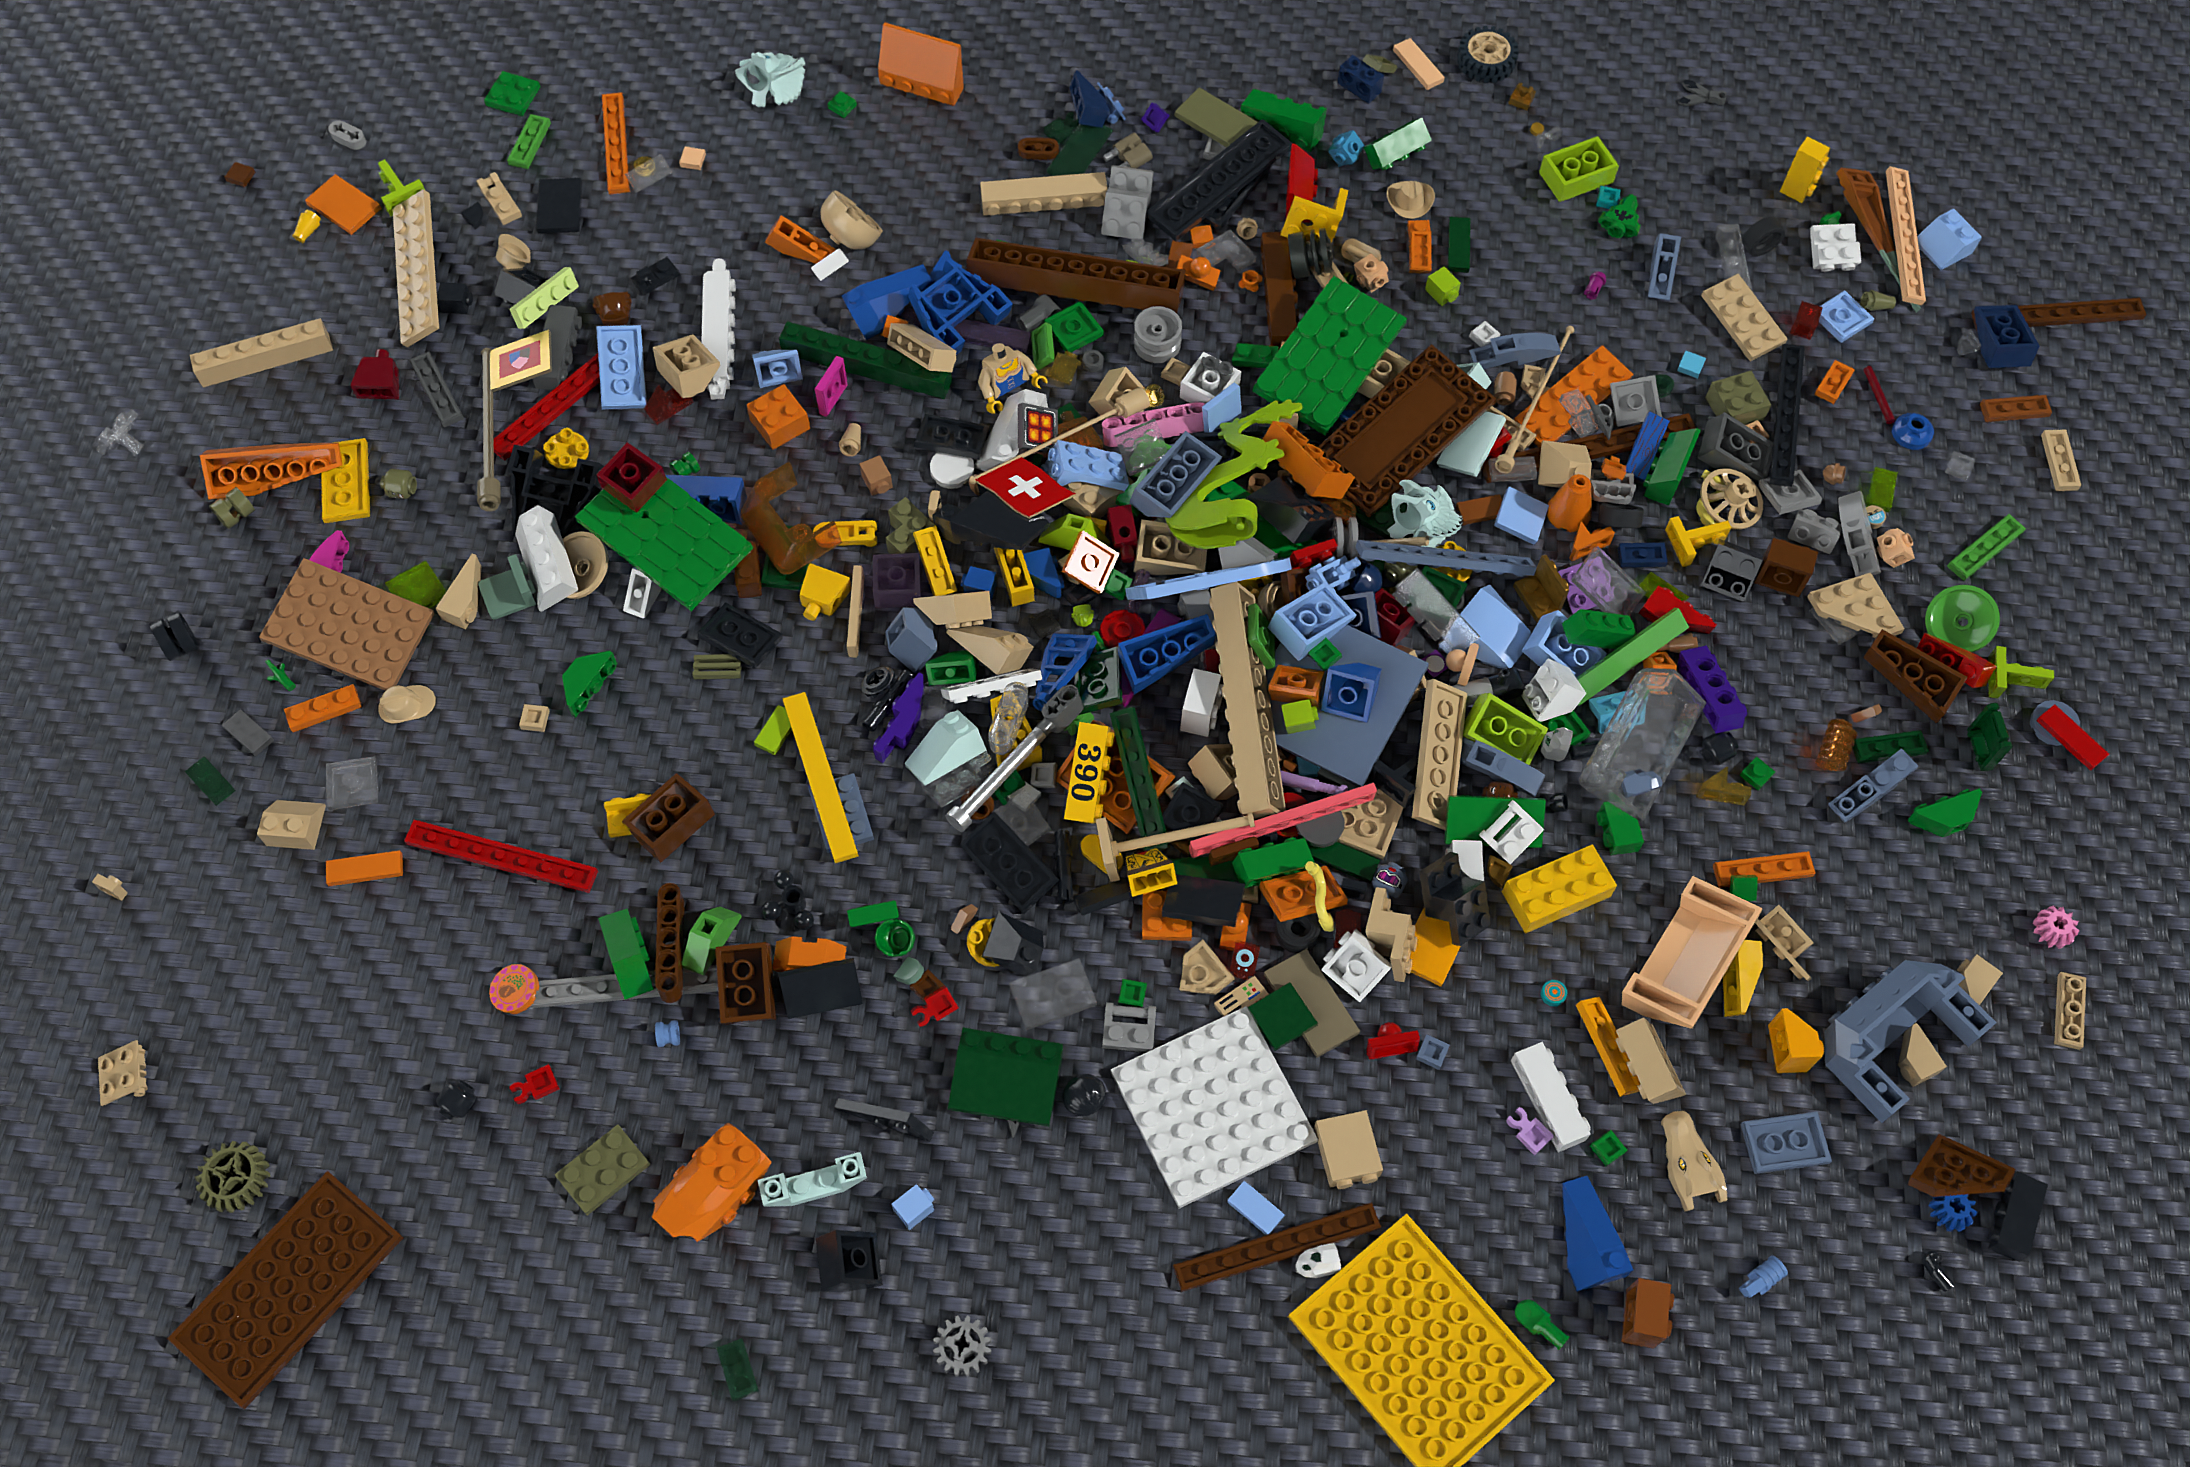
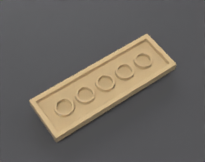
[1412,679,1467,830]

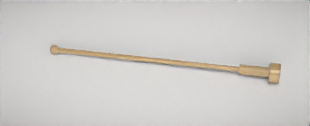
[1495,326,1574,474]

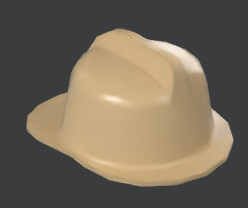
[496,234,531,269]
[378,685,436,724]

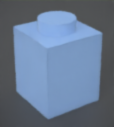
[892,1184,934,1230]

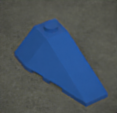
[842,264,933,340]

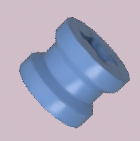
[655,1020,680,1048]

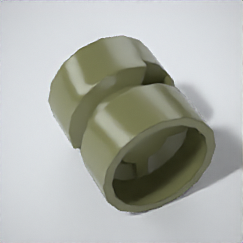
[209,487,255,529]

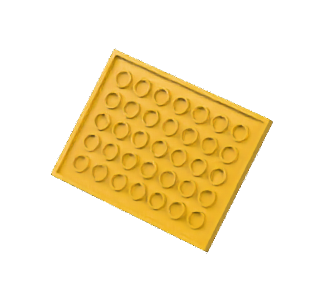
[1288,1213,1555,1467]

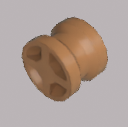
[1247,473,1270,494]

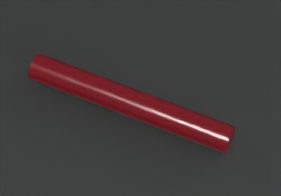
[1863,366,1895,424]

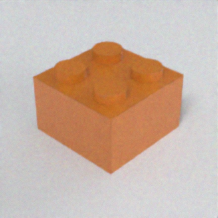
[746,384,810,450]

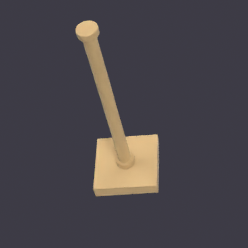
[1096,812,1255,882]

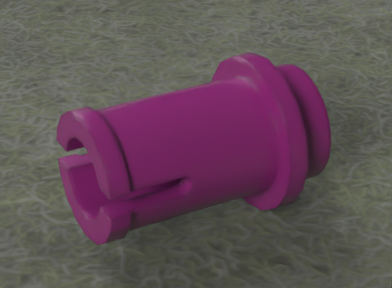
[1584,271,1606,300]

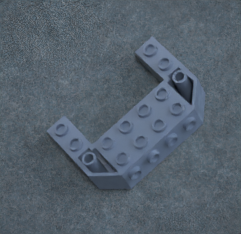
[1824,960,1997,1123]

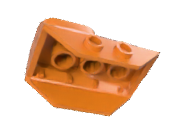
[651,1123,772,1242]

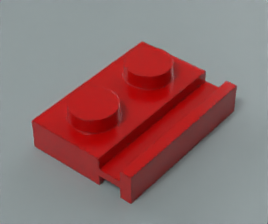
[1290,538,1338,569]

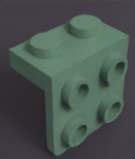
[478,554,536,620]

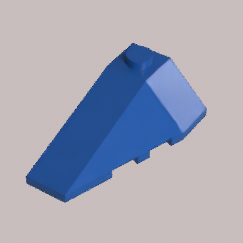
[1562,1176,1633,1292]

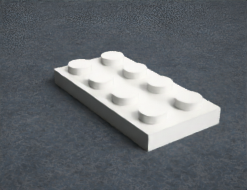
[941,668,1042,703]

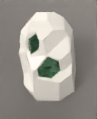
[1295,1243,1341,1278]

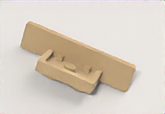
[1755,905,1814,981]

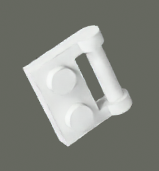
[1479,800,1544,864]

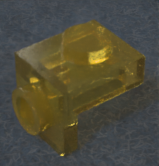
[1049,351,1082,385]

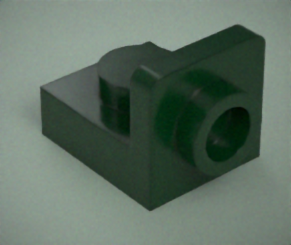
[991,769,1026,806]

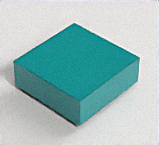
[1596,186,1621,209]

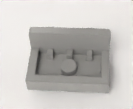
[1788,509,1842,554]

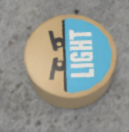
[1866,505,1886,529]

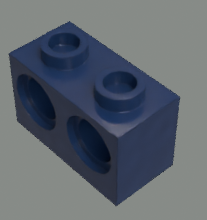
[1337,55,1384,104]

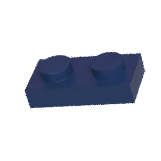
[1618,543,1668,567]

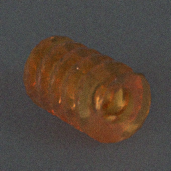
[1815,719,1857,771]

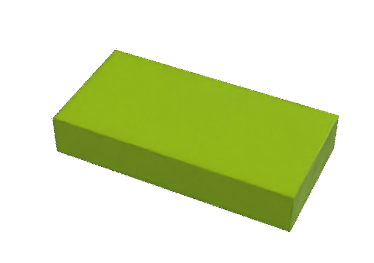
[754,705,792,755]

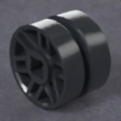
[150,611,199,662]

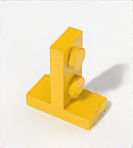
[1665,516,1731,567]

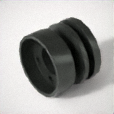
[1288,228,1333,279]

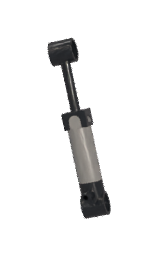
[1403,668,1526,716]

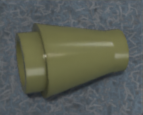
[1860,290,1896,311]

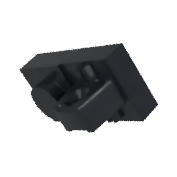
[631,257,680,296]

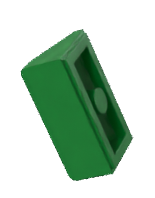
[847,900,899,927]

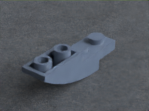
[1469,333,1561,370]
[1460,737,1545,797]
[1828,748,1918,823]

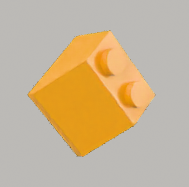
[1768,1008,1824,1073]

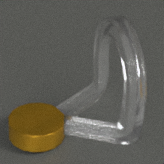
[1530,122,1563,149]

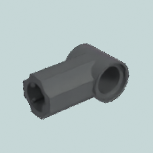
[1016,295,1061,334]

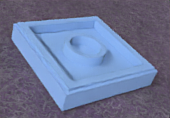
[1811,290,1874,343]
[1202,383,1242,433]
[1494,487,1549,545]

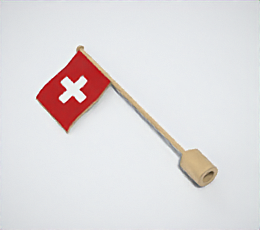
[969,387,1150,519]

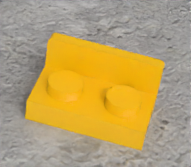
[604,794,651,838]

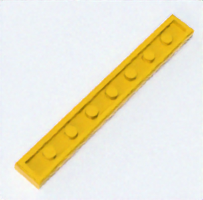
[782,692,858,863]

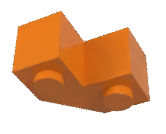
[772,936,847,972]

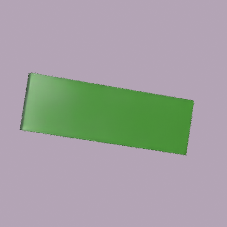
[507,114,551,169]

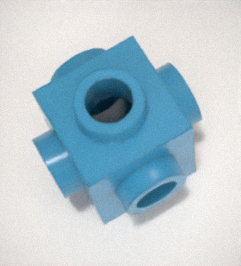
[1328,130,1365,166]

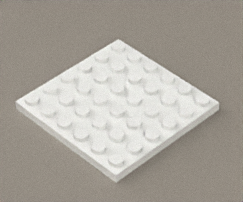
[1111,1006,1318,1209]

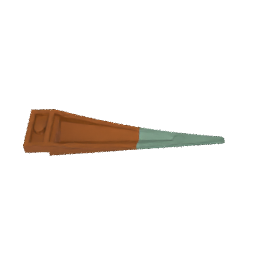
[1836,167,1921,313]

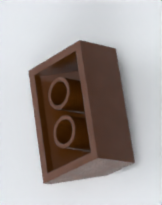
[622,773,715,863]

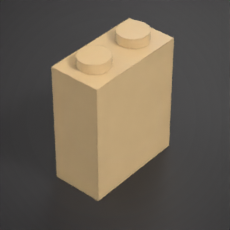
[1314,1110,1383,1189]

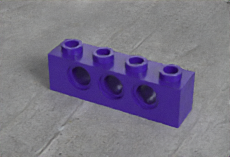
[1677,645,1747,733]

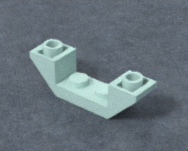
[758,1152,867,1206]

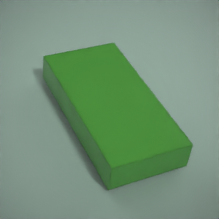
[1031,322,1055,370]

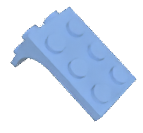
[1040,440,1129,491]

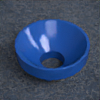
[1892,413,1934,450]

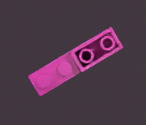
[309,530,349,573]

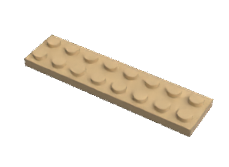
[393,189,439,347]

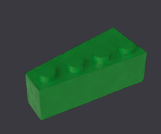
[1241,89,1327,153]

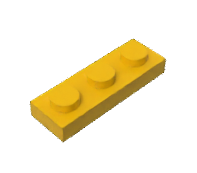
[913,526,957,596]

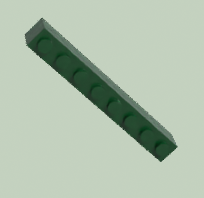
[779,321,952,400]

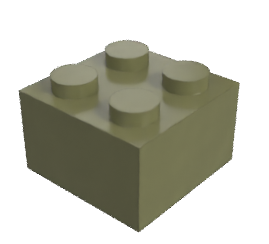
[1705,370,1771,425]

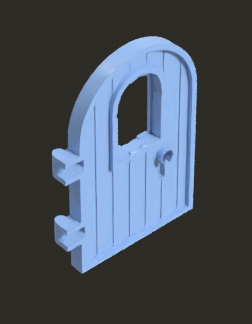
[1125,557,1292,600]

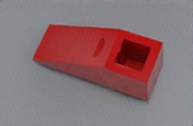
[1638,585,1717,634]
[1917,633,1997,688]

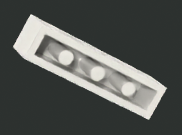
[1511,1042,1590,1152]

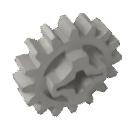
[933,1315,992,1377]

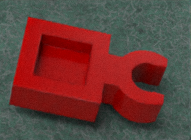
[911,985,959,1027]
[509,1064,560,1104]

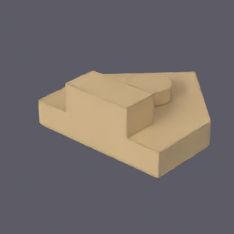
[1179,940,1235,995]

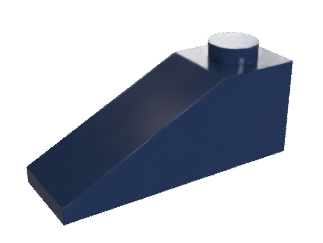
[1070,70,1110,128]

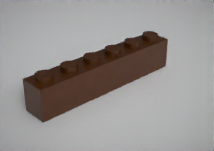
[1261,232,1299,349]

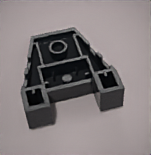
[508,445,604,539]
[932,484,1050,550]

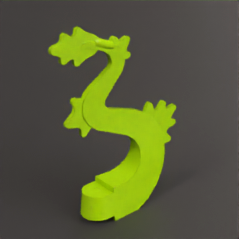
[1165,399,1303,549]

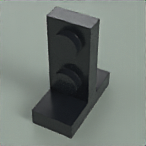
[1369,754,1419,808]

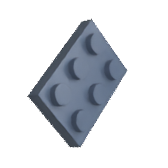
[808,773,874,853]

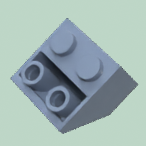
[885,607,937,673]

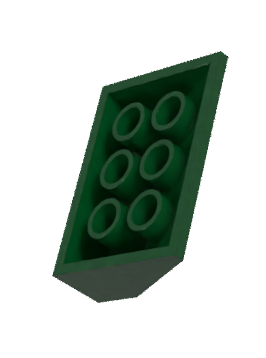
[948,1027,1063,1127]

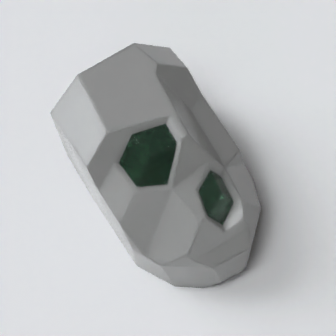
[1541,727,1573,762]

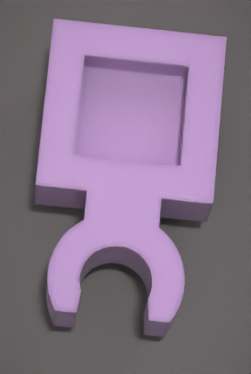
[1506,1107,1554,1156]

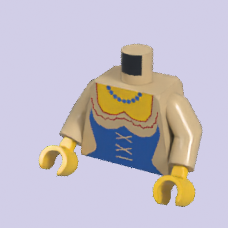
[978,343,1048,414]

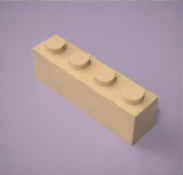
[887,323,957,372]

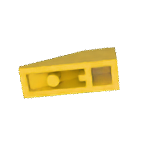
[1723,940,1763,1017]

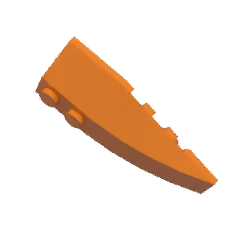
[200,443,343,499]

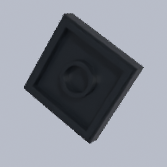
[1162,782,1224,842]

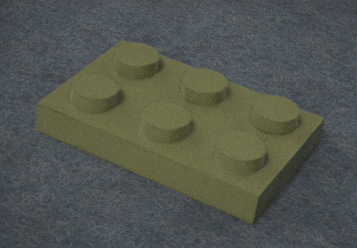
[554,1124,650,1216]

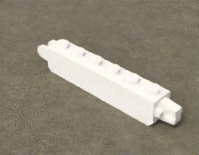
[701,258,736,400]

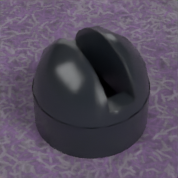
[1549,792,1568,812]

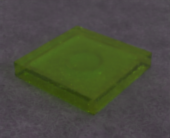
[385,560,447,608]

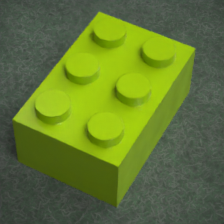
[1539,136,1619,202]

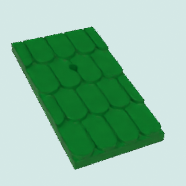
[1252,276,1407,435]
[575,477,753,611]

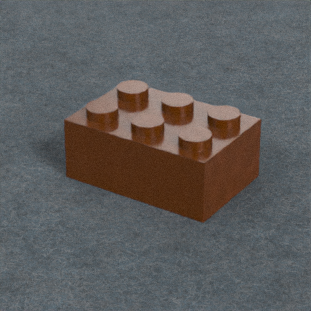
[715,942,776,1025]

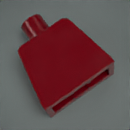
[351,349,399,399]
[1107,504,1138,563]

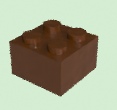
[1754,538,1818,597]

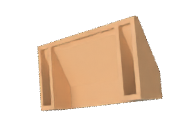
[1622,876,1762,1029]

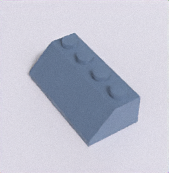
[1129,431,1222,518]

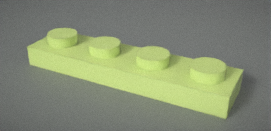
[510,267,579,329]

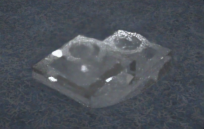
[1123,238,1168,266]
[1558,389,1599,438]

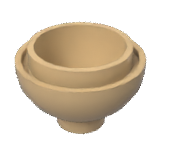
[1256,581,1284,623]

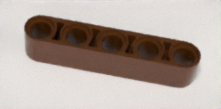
[655,883,684,1003]

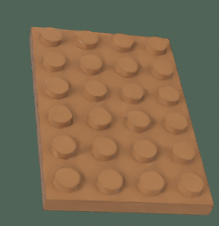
[259,558,434,691]

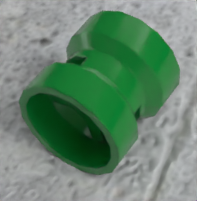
[669,452,701,476]

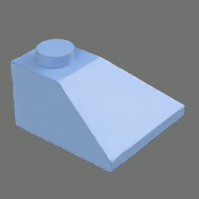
[752,350,803,388]

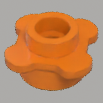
[1238,270,1262,292]

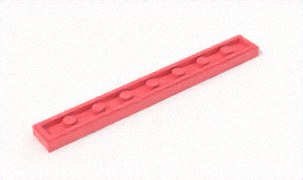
[1189,783,1377,858]

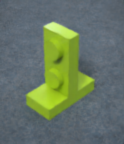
[378,159,425,217]
[1988,646,2054,699]

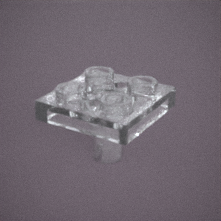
[96,409,145,456]

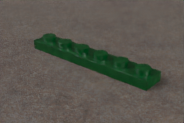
[1110,707,1170,851]

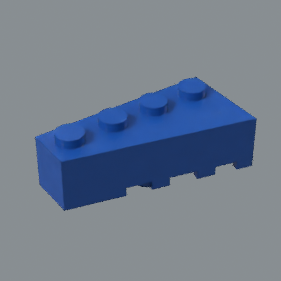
[666,475,748,524]
[1118,614,1216,695]

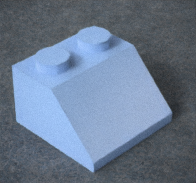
[1917,209,1982,271]

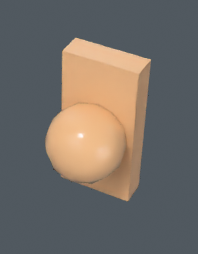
[1446,642,1479,686]

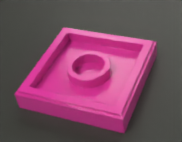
[815,356,848,417]

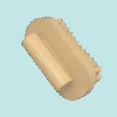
[1341,239,1382,268]

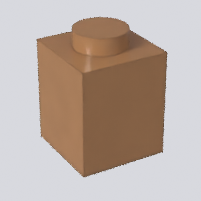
[860,455,893,496]

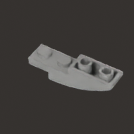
[1838,490,1881,577]

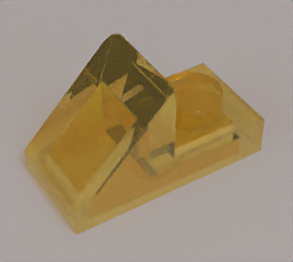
[1696,767,1751,806]

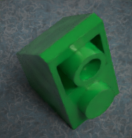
[1597,802,1644,856]

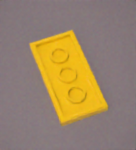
[321,438,370,523]

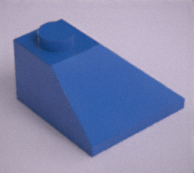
[1321,663,1382,723]

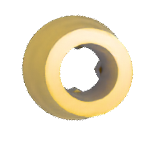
[292,210,321,243]

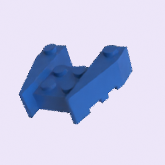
[908,258,1013,355]

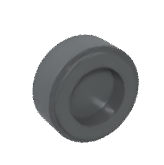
[1082,350,1104,372]

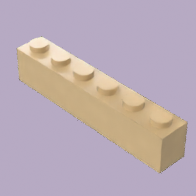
[980,172,1108,216]
[190,318,333,387]

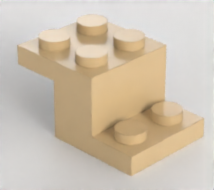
[1366,887,1417,982]

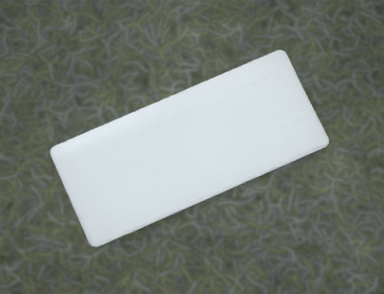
[811,248,849,281]

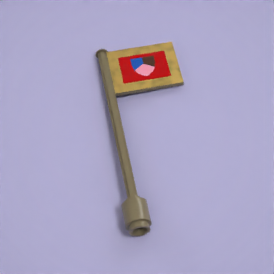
[477,330,552,511]

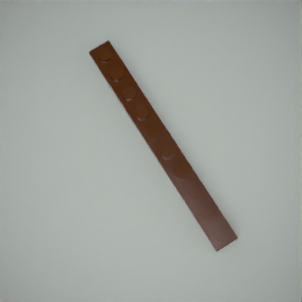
[1481,413,1696,484]

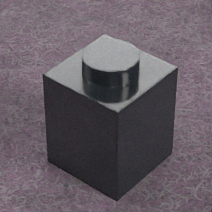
[437,282,473,314]

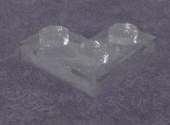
[1197,229,1256,272]

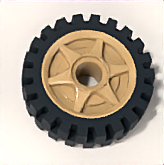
[1457,26,1519,83]

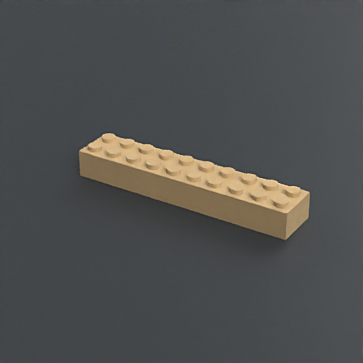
[1209,582,1286,821]

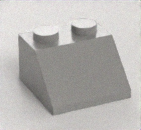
[1218,536,1278,570]

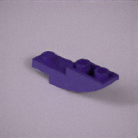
[873,672,925,763]

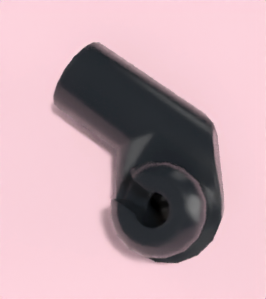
[1922,1251,1954,1292]

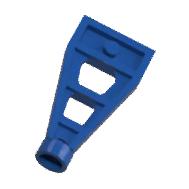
[1032,633,1097,711]

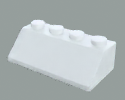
[974,389,1048,471]
[515,505,578,612]

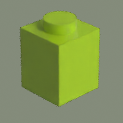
[1425,267,1461,306]
[1281,699,1319,734]

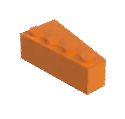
[1262,421,1355,499]

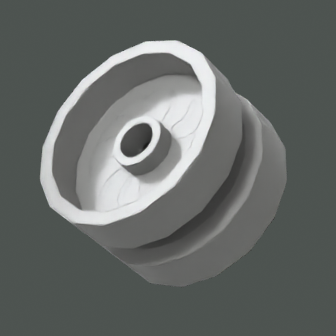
[1134,306,1182,363]

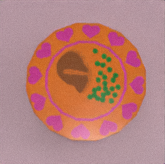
[489,964,539,1014]

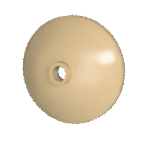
[562,531,609,599]

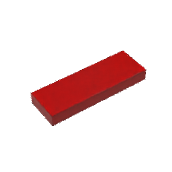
[2036,704,2110,771]

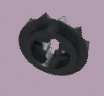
[861,665,896,698]

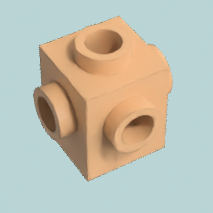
[1354,253,1389,293]
[1877,528,1915,568]

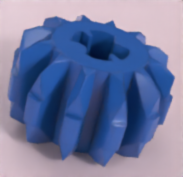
[1928,1194,1977,1232]

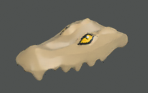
[1661,1111,1727,1212]

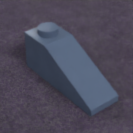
[1648,233,1681,301]

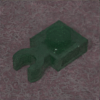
[1044,112,1081,144]

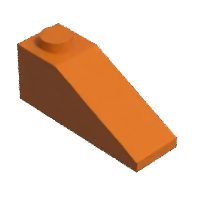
[765,215,836,264]

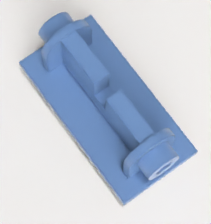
[1097,82,1126,124]

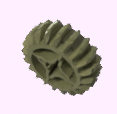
[195,1141,271,1213]

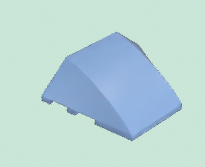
[1438,584,1532,669]

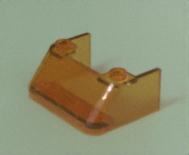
[740,462,842,574]

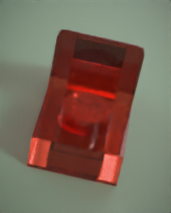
[644,386,693,425]

